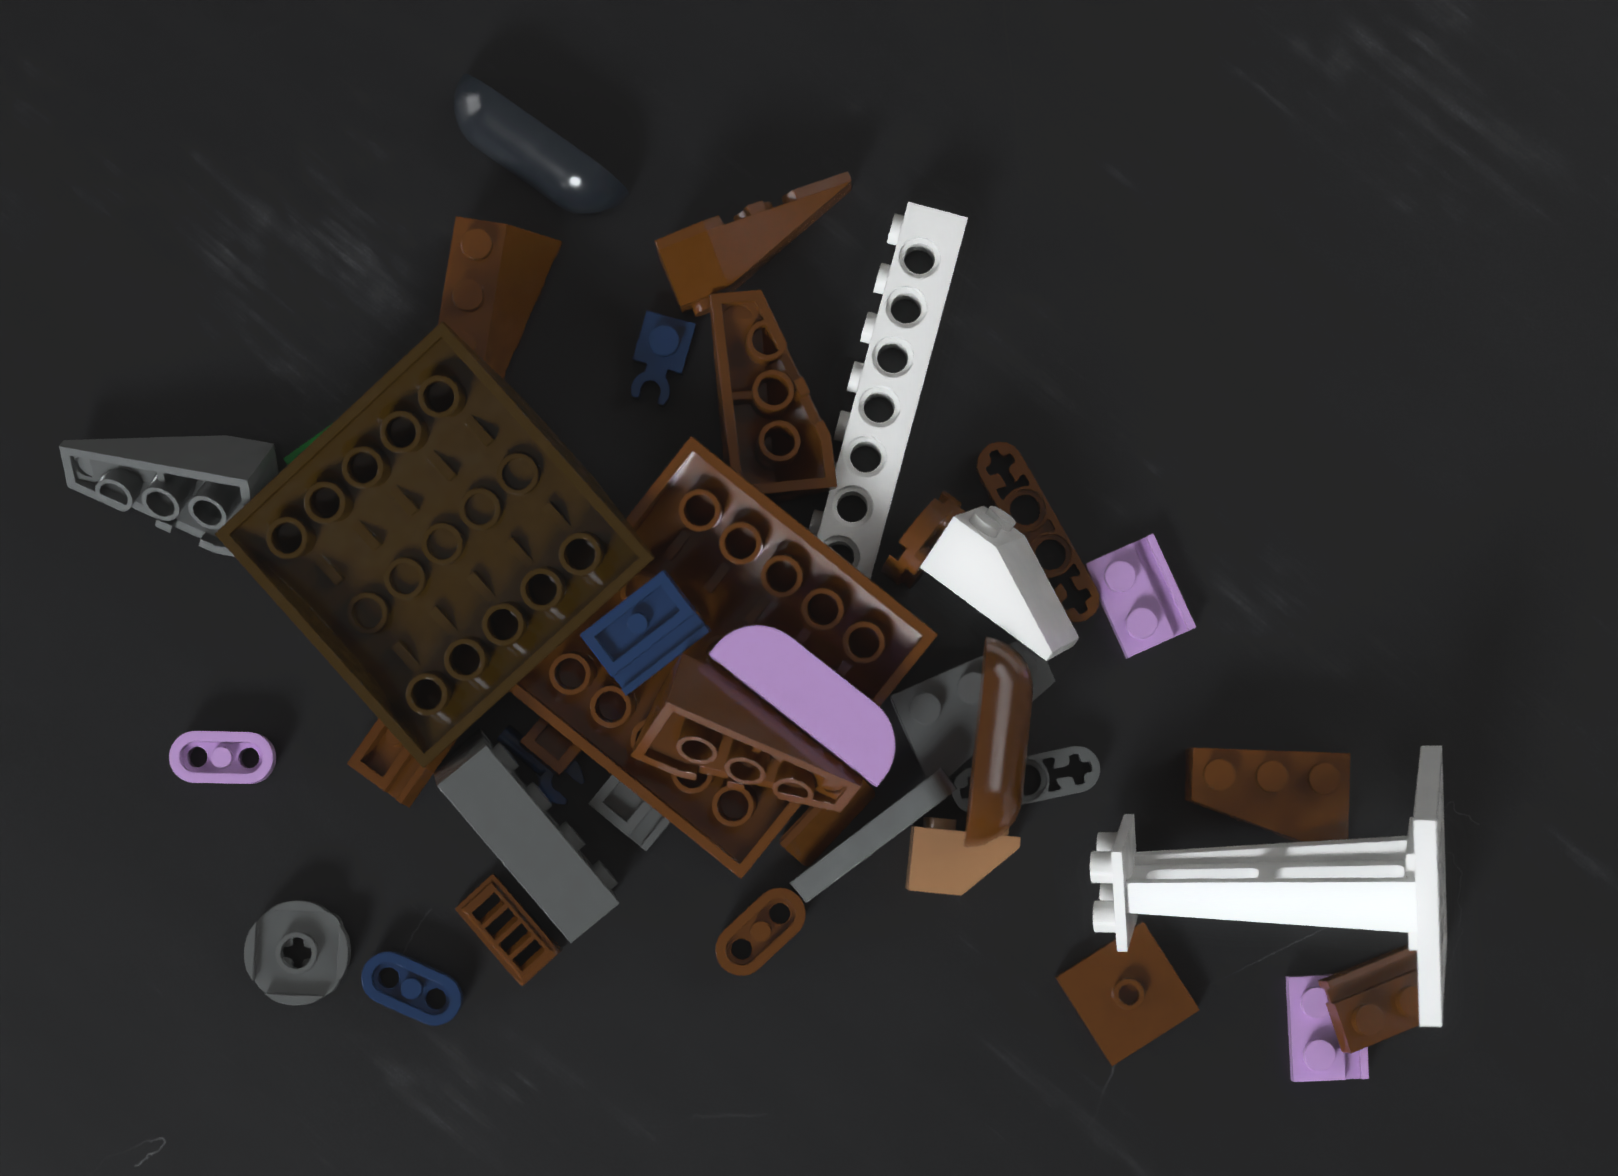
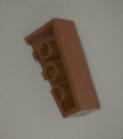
[438,216,563,379]

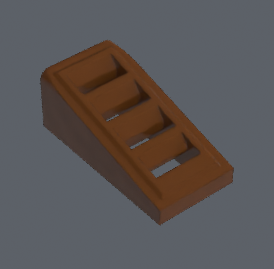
[455,873,563,986]

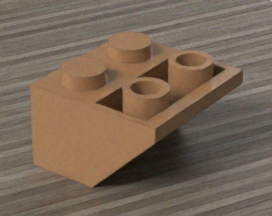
[905,817,1021,896]

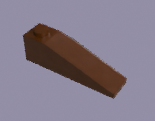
[655,171,852,316]
[709,290,837,504]
[631,653,863,813]

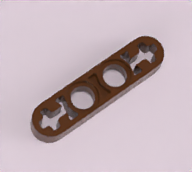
[976,442,1100,624]

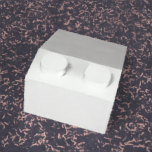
[920,506,1079,661]

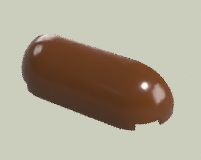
[964,636,1033,847]

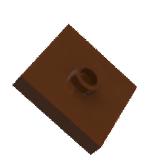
[1055,921,1200,1066]

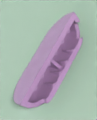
[709,625,895,786]

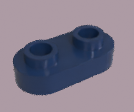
[361,951,463,1026]

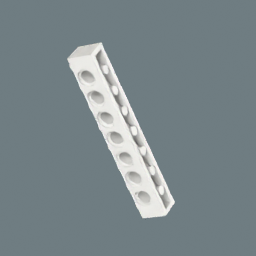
[809,202,968,579]

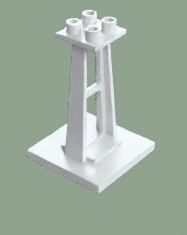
[1090,746,1447,1027]

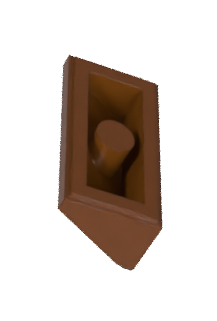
[779,770,876,866]

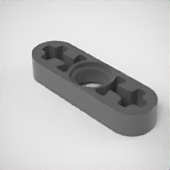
[951,746,1100,813]

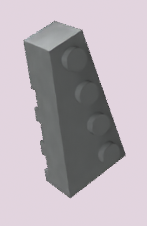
[434,729,619,943]

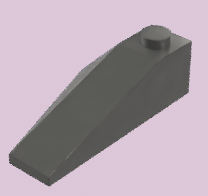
[59,435,279,557]

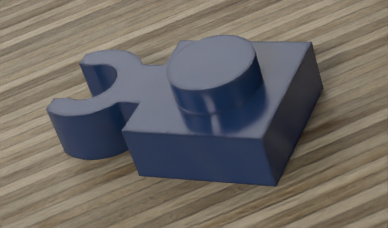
[631,310,696,407]

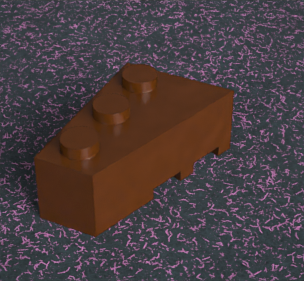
[1185,748,1351,842]

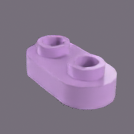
[169,731,276,784]

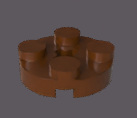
[881,490,965,589]

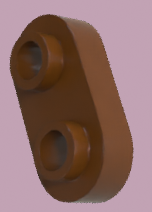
[715,887,806,976]

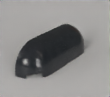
[454,73,629,214]

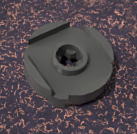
[244,900,351,1006]

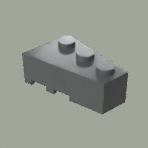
[889,640,1055,779]

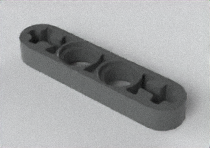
[790,767,958,904]

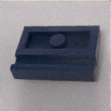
[580,570,712,696]

